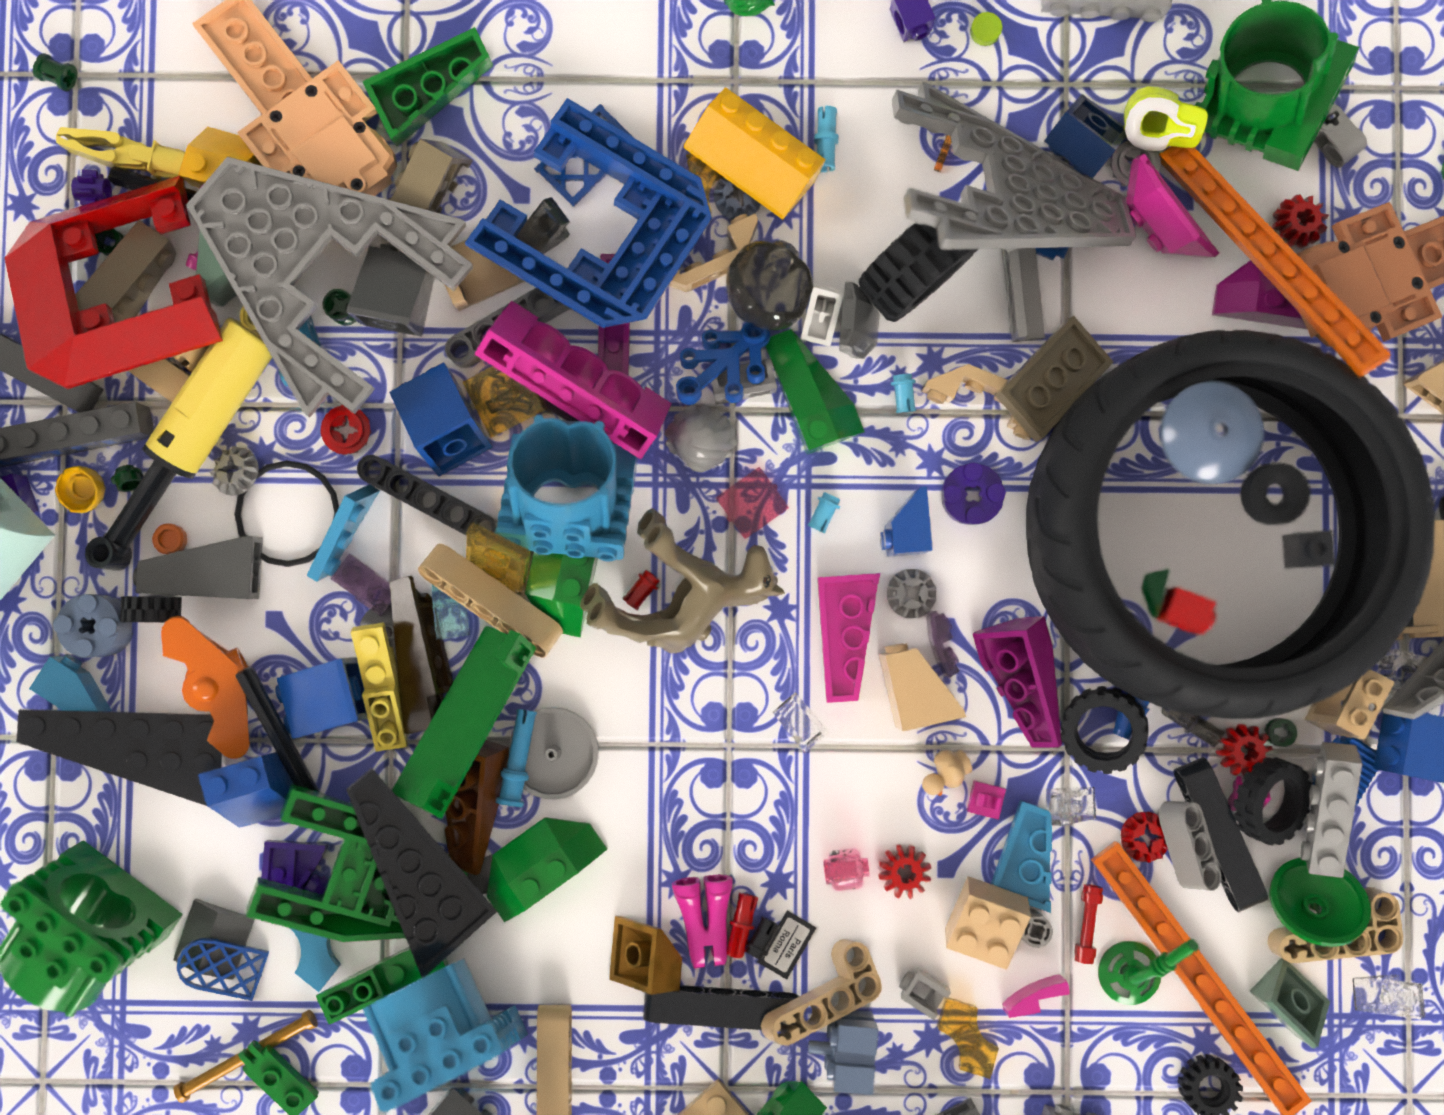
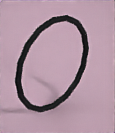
[234,460,339,567]

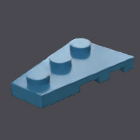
[306,484,380,582]
[991,800,1052,913]

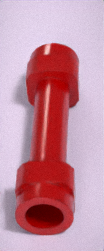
[1074,884,1103,964]

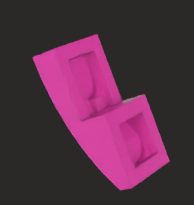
[1002,974,1070,1018]

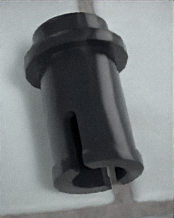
[745,916,780,960]

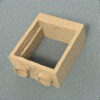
[1304,669,1395,740]

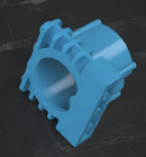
[494,415,638,562]
[363,958,528,1113]

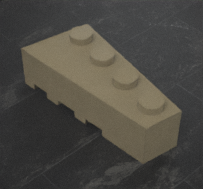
[75,221,177,323]

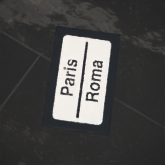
[757,910,816,980]

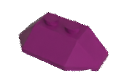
[1212,260,1307,329]

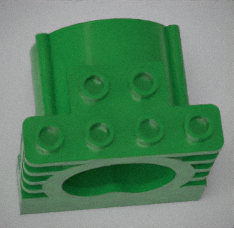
[1195,0,1359,171]
[0,840,184,1017]

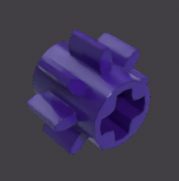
[71,169,112,205]

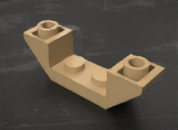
[669,213,758,293]
[921,364,1031,440]

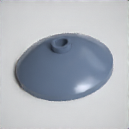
[1160,382,1264,484]

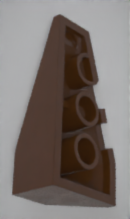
[444,740,509,876]

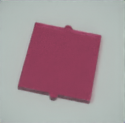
[716,467,789,539]

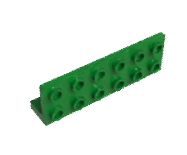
[392,626,536,819]

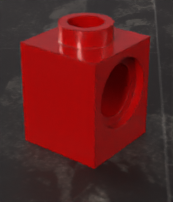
[1155,587,1217,635]

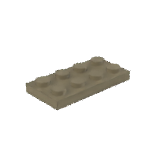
[994,315,1113,442]

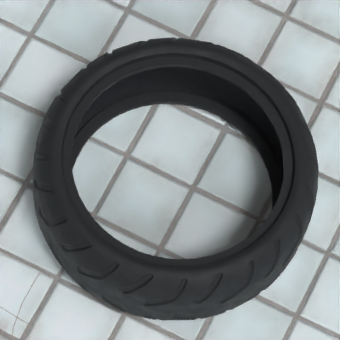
[1026,330,1435,719]

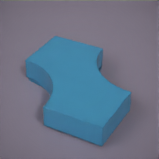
[291,929,341,992]

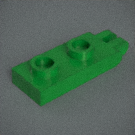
[238,1040,319,1115]

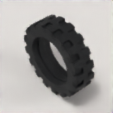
[1061,686,1149,774]
[1234,757,1313,846]

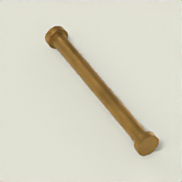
[173,1010,318,1103]

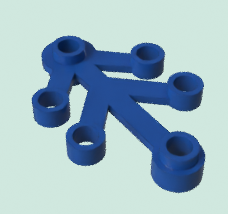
[676,320,770,405]

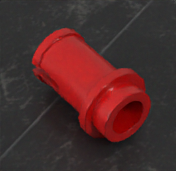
[622,570,660,611]

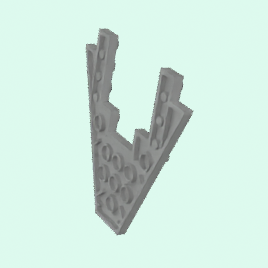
[186,157,473,418]

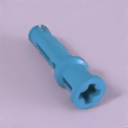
[495,709,537,807]

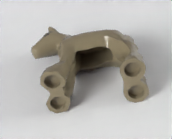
[580,508,785,654]

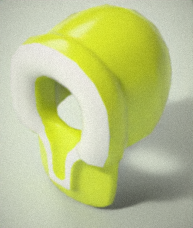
[1123,86,1208,151]

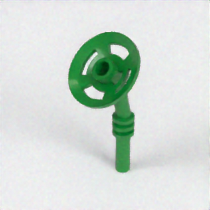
[1098,939,1199,1005]

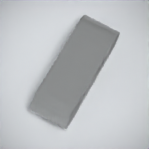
[1159,801,1221,891]

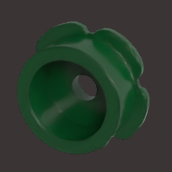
[111,465,143,492]

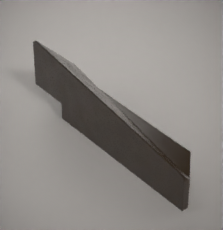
[389,576,453,734]

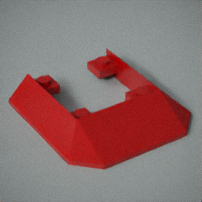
[5,176,223,389]

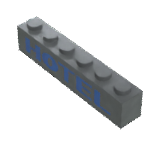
[0,402,154,468]

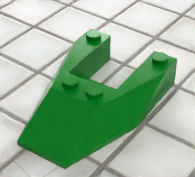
[246,784,468,942]

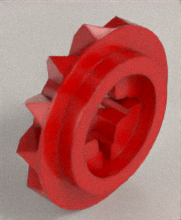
[320,405,372,455]
[1120,812,1168,863]

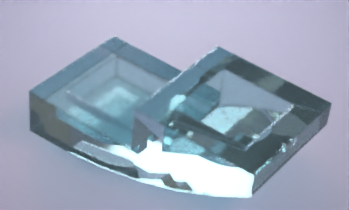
[432,585,470,640]

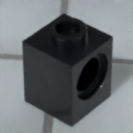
[1282,530,1336,569]

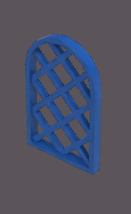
[176,938,269,1001]

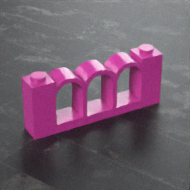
[475,300,672,459]

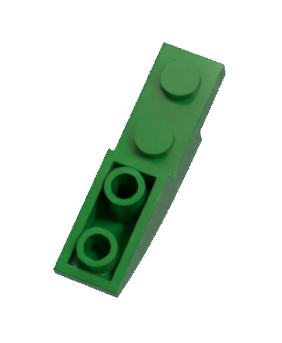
[316,947,449,1025]

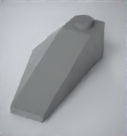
[1382,640,1444,719]

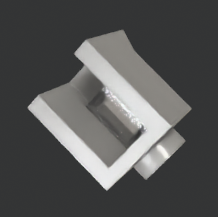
[899,967,951,1021]

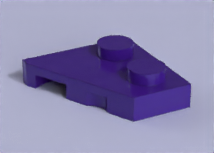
[261,840,328,889]

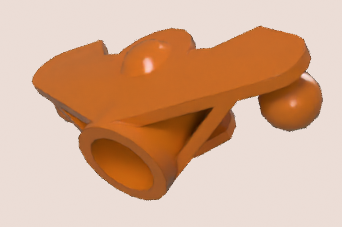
[161,616,250,759]

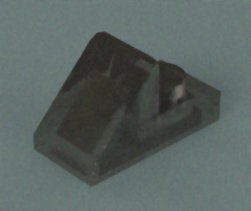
[516,197,570,254]

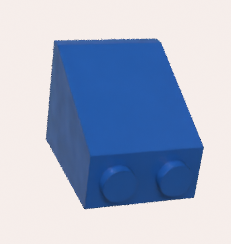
[389,362,493,477]
[275,657,368,739]
[1373,712,1444,783]
[198,752,294,828]

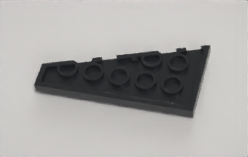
[16,709,222,806]

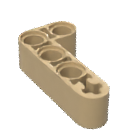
[1267,887,1403,963]
[761,939,882,1046]

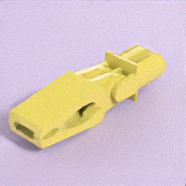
[56,127,185,181]

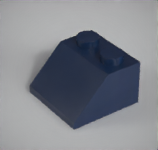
[1044,94,1126,179]

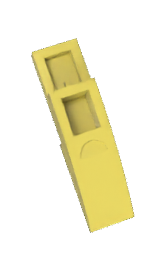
[350,622,408,752]

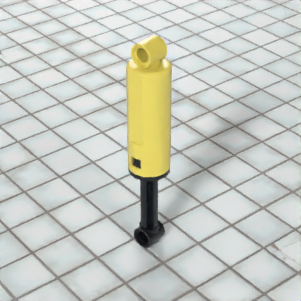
[85,306,272,571]

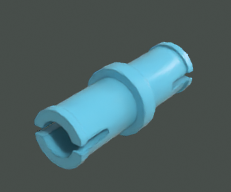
[814,106,839,173]

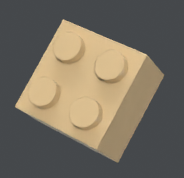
[945,876,1031,970]

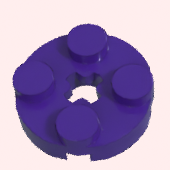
[942,462,1006,525]

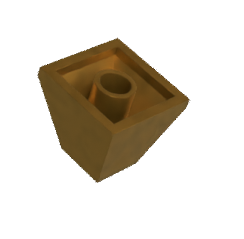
[609,916,682,995]

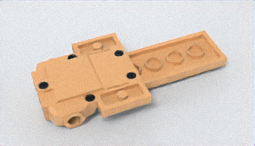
[192,0,397,196]

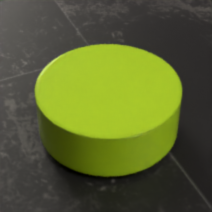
[970,12,1002,46]

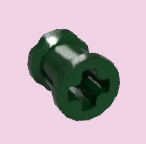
[32,53,78,92]

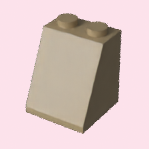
[878,643,966,732]

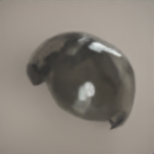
[726,240,813,331]

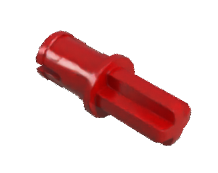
[726,892,759,959]

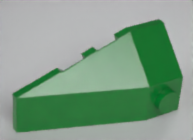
[765,329,865,455]

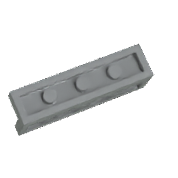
[1002,248,1045,342]

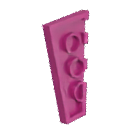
[817,573,880,703]

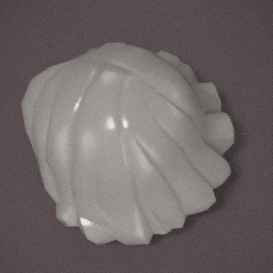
[664,404,737,473]

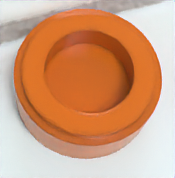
[152,523,187,554]

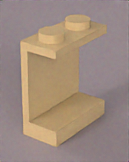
[445,240,525,311]

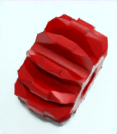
[1271,194,1329,249]
[1215,723,1274,777]
[878,844,932,899]

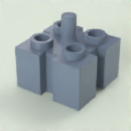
[808,1010,878,1095]

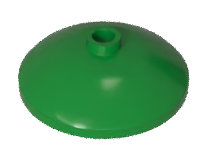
[1269,857,1371,947]

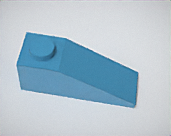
[29,654,112,711]

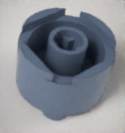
[53,594,134,658]

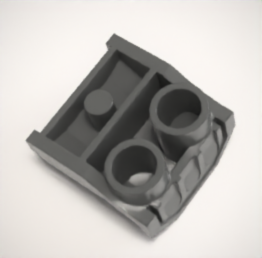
[839,282,880,359]

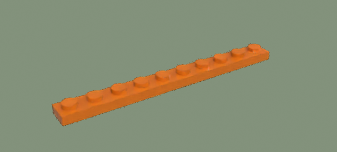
[1159,146,1391,377]
[1090,841,1312,1115]

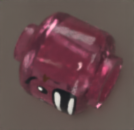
[823,848,870,891]

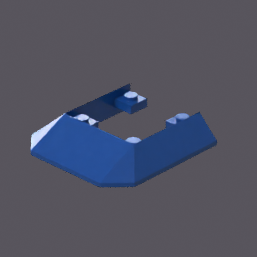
[465,98,712,328]

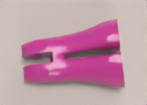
[672,874,732,969]

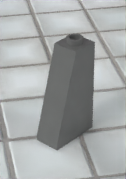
[133,536,263,599]

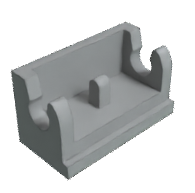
[711,359,777,405]

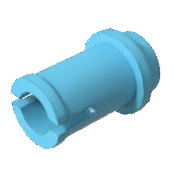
[891,374,916,413]
[808,492,841,534]

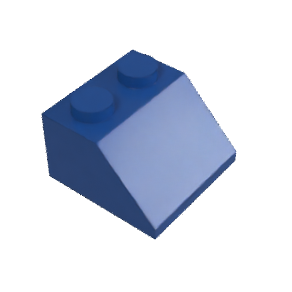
[880,486,933,557]

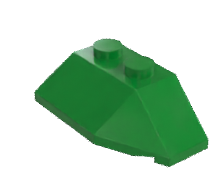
[525,552,598,638]
[487,817,608,923]

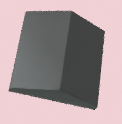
[173,899,255,980]

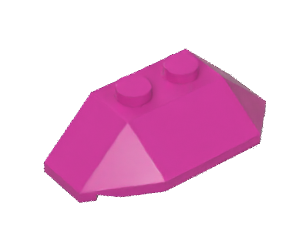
[1126,154,1219,258]

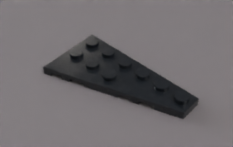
[346,768,497,978]

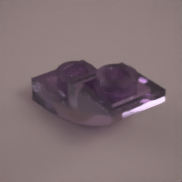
[331,553,391,616]
[927,611,960,678]

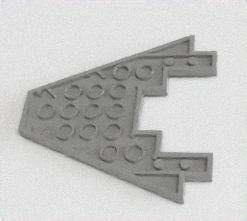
[892,82,1137,251]

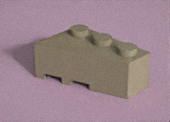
[388,138,473,213]

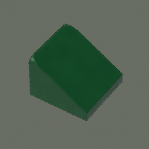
[1141,568,1170,618]

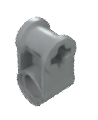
[1314,104,1367,168]

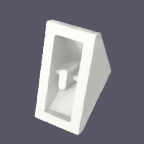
[801,284,844,346]

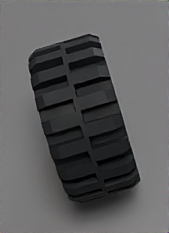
[858,223,978,322]

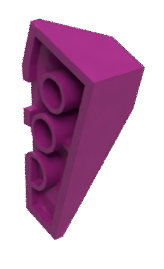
[972,616,1062,748]

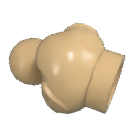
[922,749,972,796]

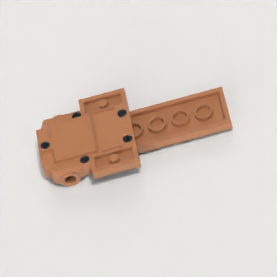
[1297,202,1444,347]

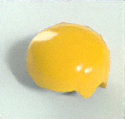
[55,466,106,513]

